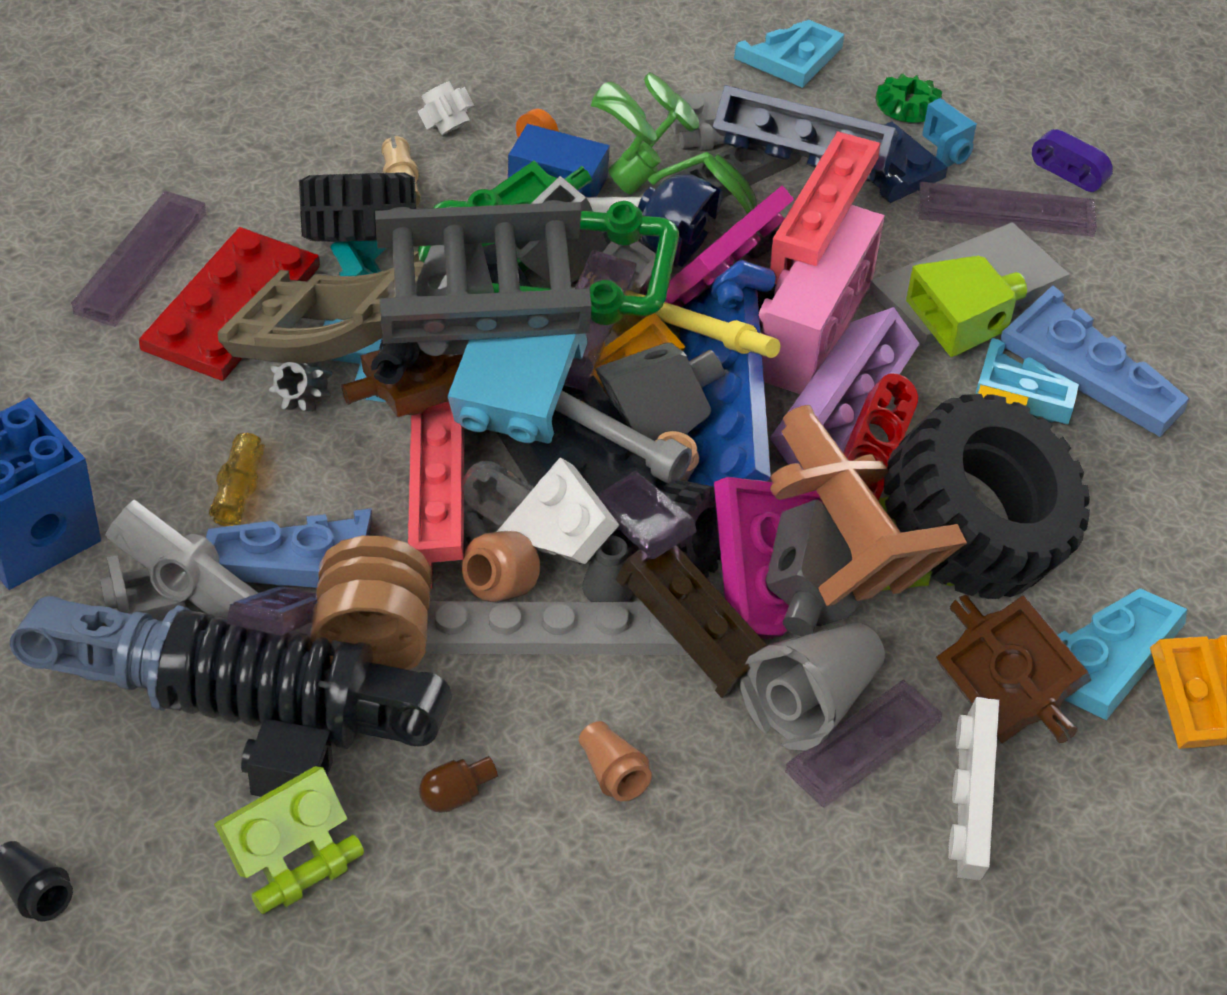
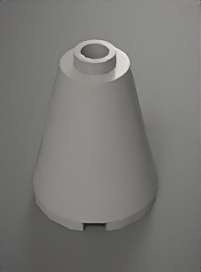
[741,623,885,751]

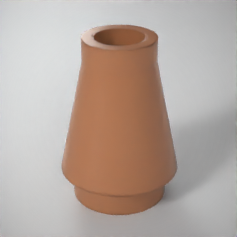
[579,721,652,802]

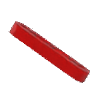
[823,373,919,504]

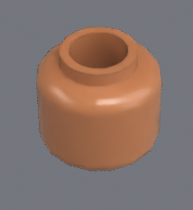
[462,530,540,602]

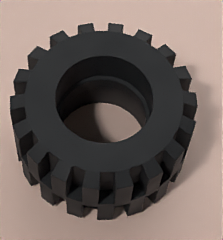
[299,172,416,242]

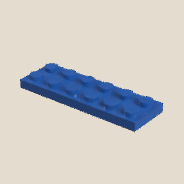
[680,259,771,486]

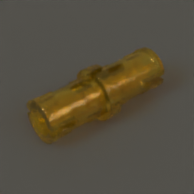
[209,433,265,527]

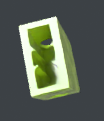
[906,255,1027,357]

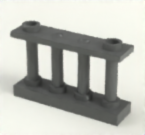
[375,200,591,344]

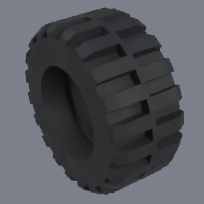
[884,393,1090,599]

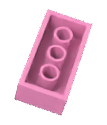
[758,205,885,394]

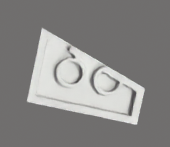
[949,697,999,880]

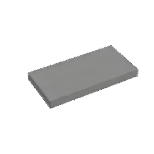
[869,222,1070,347]

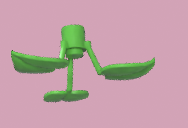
[591,72,757,214]

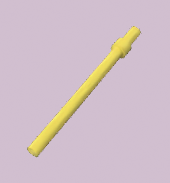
[584,278,781,358]

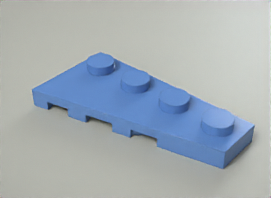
[1000,285,1189,437]

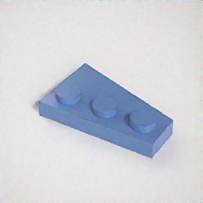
[206,508,372,588]

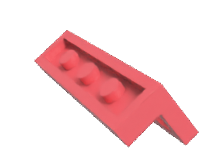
[770,131,881,284]
[408,401,464,589]

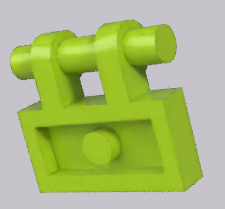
[214,766,364,914]

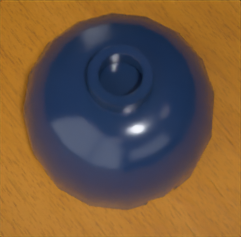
[638,174,723,268]

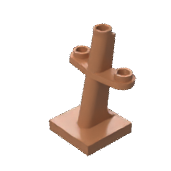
[770,405,967,606]

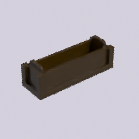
[615,533,768,698]

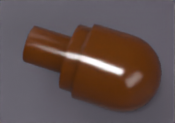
[419,756,498,813]

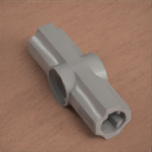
[105,500,264,626]

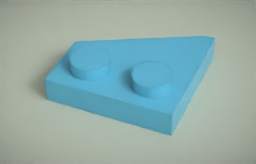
[734,20,845,88]
[975,338,1079,425]

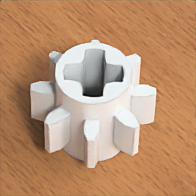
[417,81,474,135]

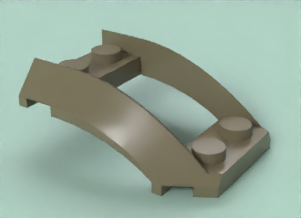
[217,251,424,363]

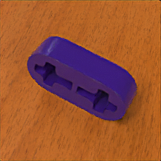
[1032,129,1113,192]

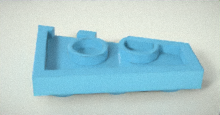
[1058,588,1187,720]

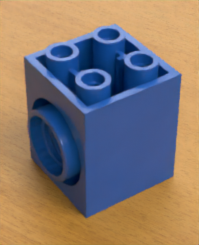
[0,397,101,590]

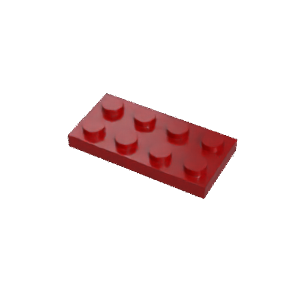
[139,227,320,381]

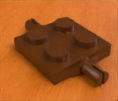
[341,347,463,417]
[936,595,1091,744]

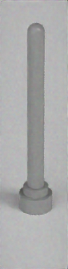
[555,391,692,484]

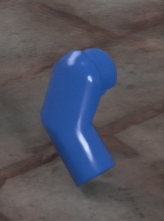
[712,261,776,309]

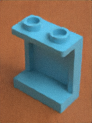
[447,334,587,443]

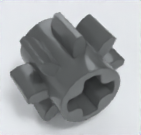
[269,362,333,412]

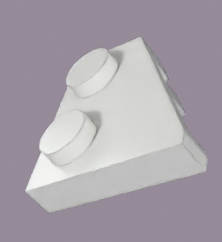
[497,457,619,564]

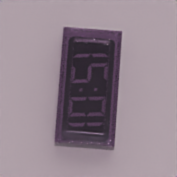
[597,471,697,559]

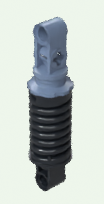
[10,596,452,749]

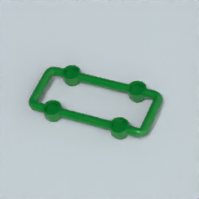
[418,189,679,325]

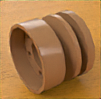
[311,535,431,670]

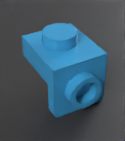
[922,98,977,167]

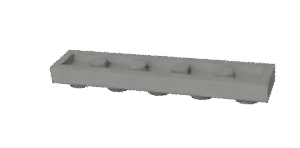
[425,601,689,655]

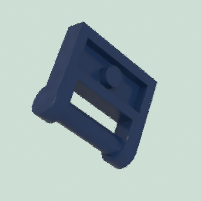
[872,121,948,203]

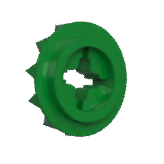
[876,73,942,123]

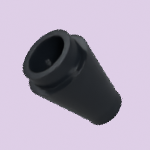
[0,841,73,922]

